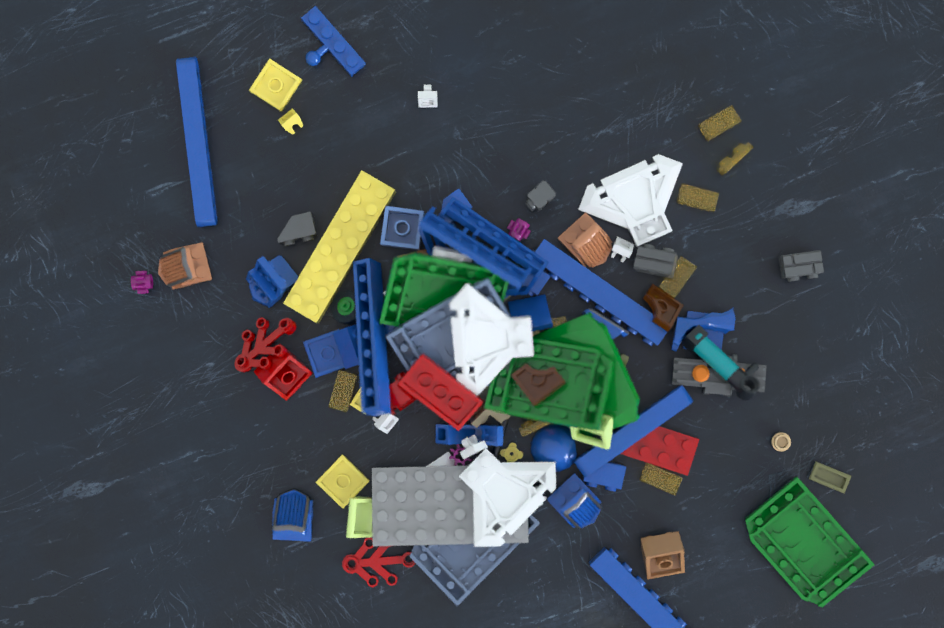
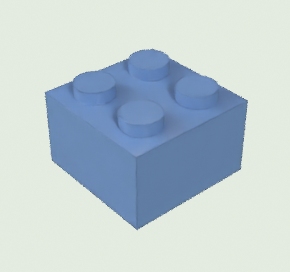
[380,206,425,251]

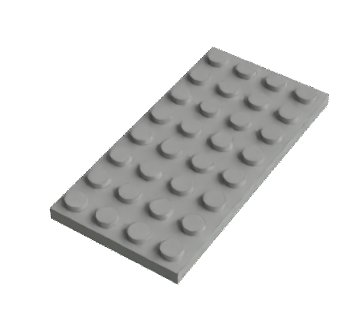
[372,466,529,546]

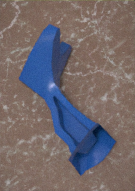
[671,307,735,351]

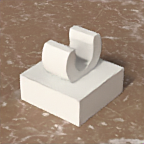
[418,85,438,108]
[611,236,635,262]
[373,413,399,434]
[460,435,488,459]

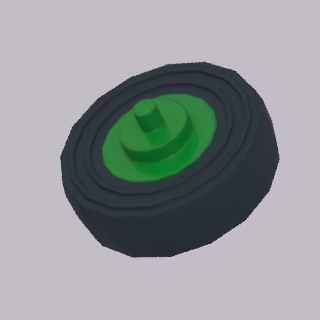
[331,290,356,325]

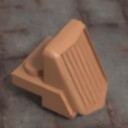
[558,212,613,268]

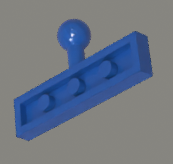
[301,6,366,77]

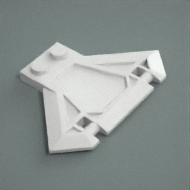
[578,154,683,247]
[450,283,534,396]
[459,449,556,547]

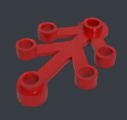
[235,317,296,372]
[342,537,416,587]

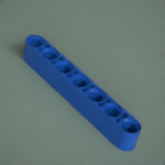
[573,385,693,477]

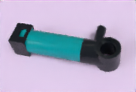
[682,325,760,400]

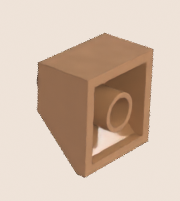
[641,531,685,580]

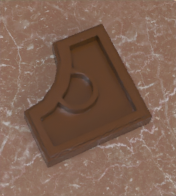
[643,283,684,332]
[511,363,566,407]

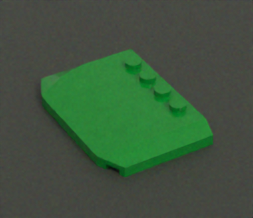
[379,253,509,327]
[533,312,639,437]
[484,338,614,431]
[745,476,875,607]

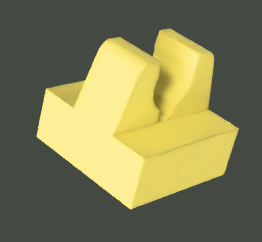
[278,108,303,134]

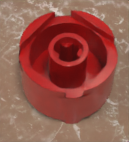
[389,372,417,415]

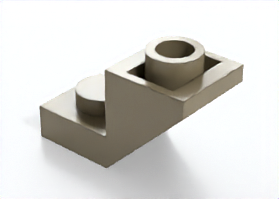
[470,401,511,428]

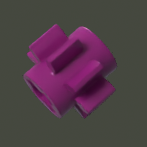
[507,218,531,242]
[131,270,153,294]
[449,444,471,466]

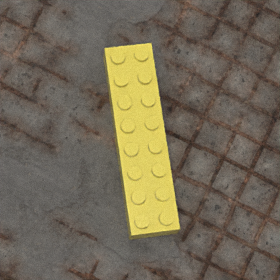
[283,170,396,323]

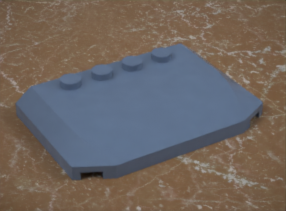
[386,278,511,379]
[410,514,540,606]

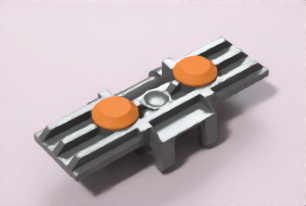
[672,354,767,397]

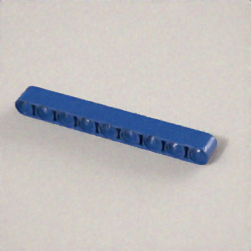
[176,57,217,227]

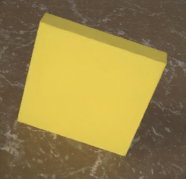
[249,58,302,112]
[316,454,370,509]

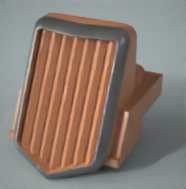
[158,242,212,290]

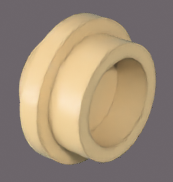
[771,432,791,452]

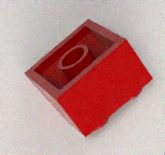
[254,344,312,401]

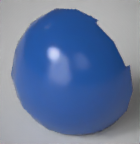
[531,423,577,472]

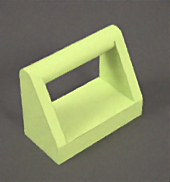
[570,414,613,450]
[346,496,373,538]

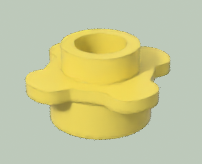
[500,442,523,462]

